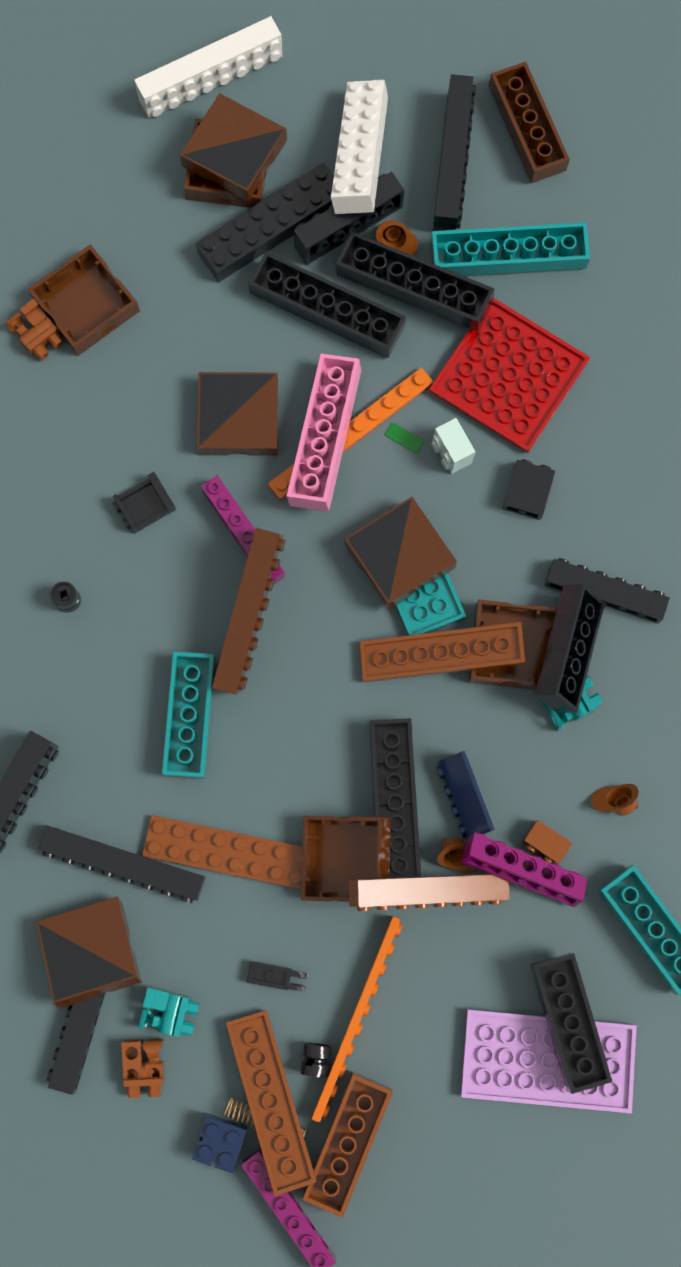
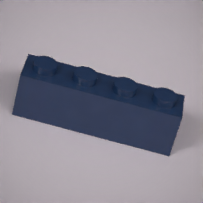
[436,751,495,839]

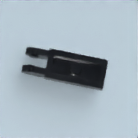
[247,961,308,992]

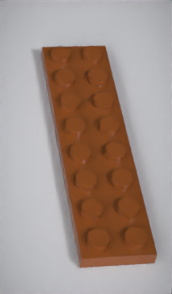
[360,622,526,682]
[142,815,304,889]
[226,1010,317,1196]

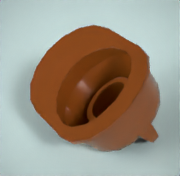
[375,220,418,256]
[590,783,639,816]
[437,838,479,874]

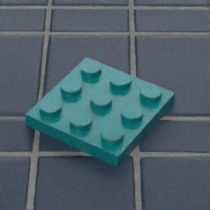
[396,573,466,636]

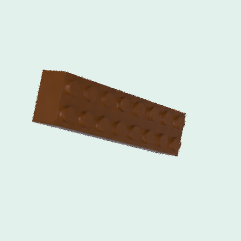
[212,528,286,695]

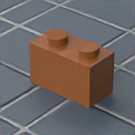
[522,820,573,864]

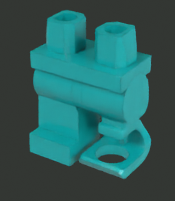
[541,676,603,731]
[138,986,199,1037]

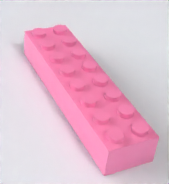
[287,354,361,512]

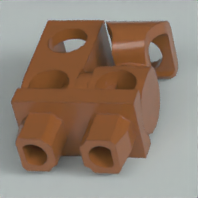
[5,298,64,361]
[121,1039,165,1098]

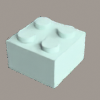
[431,418,476,474]

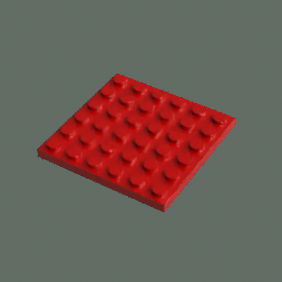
[429,298,591,453]

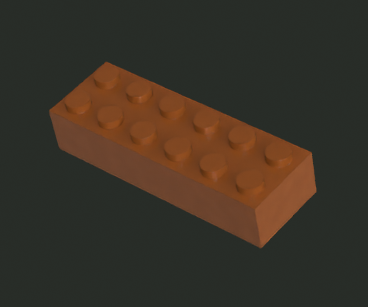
[302,1072,393,1218]

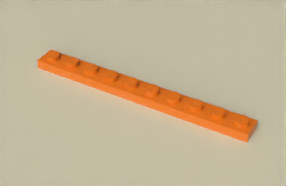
[268,367,434,500]
[312,916,403,1123]

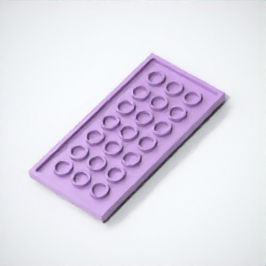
[461,1009,637,1113]

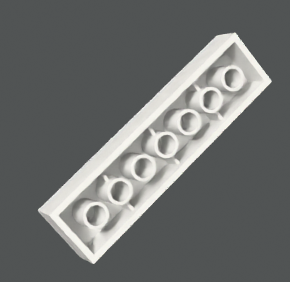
[134,16,283,118]
[331,80,388,214]

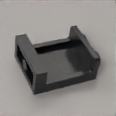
[502,459,555,520]
[112,472,176,533]

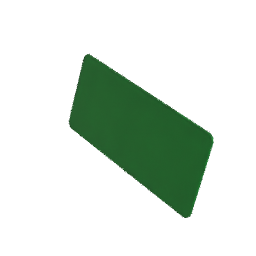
[385,423,424,453]

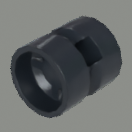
[50,581,81,613]
[300,1042,331,1078]

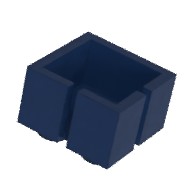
[192,1113,248,1174]

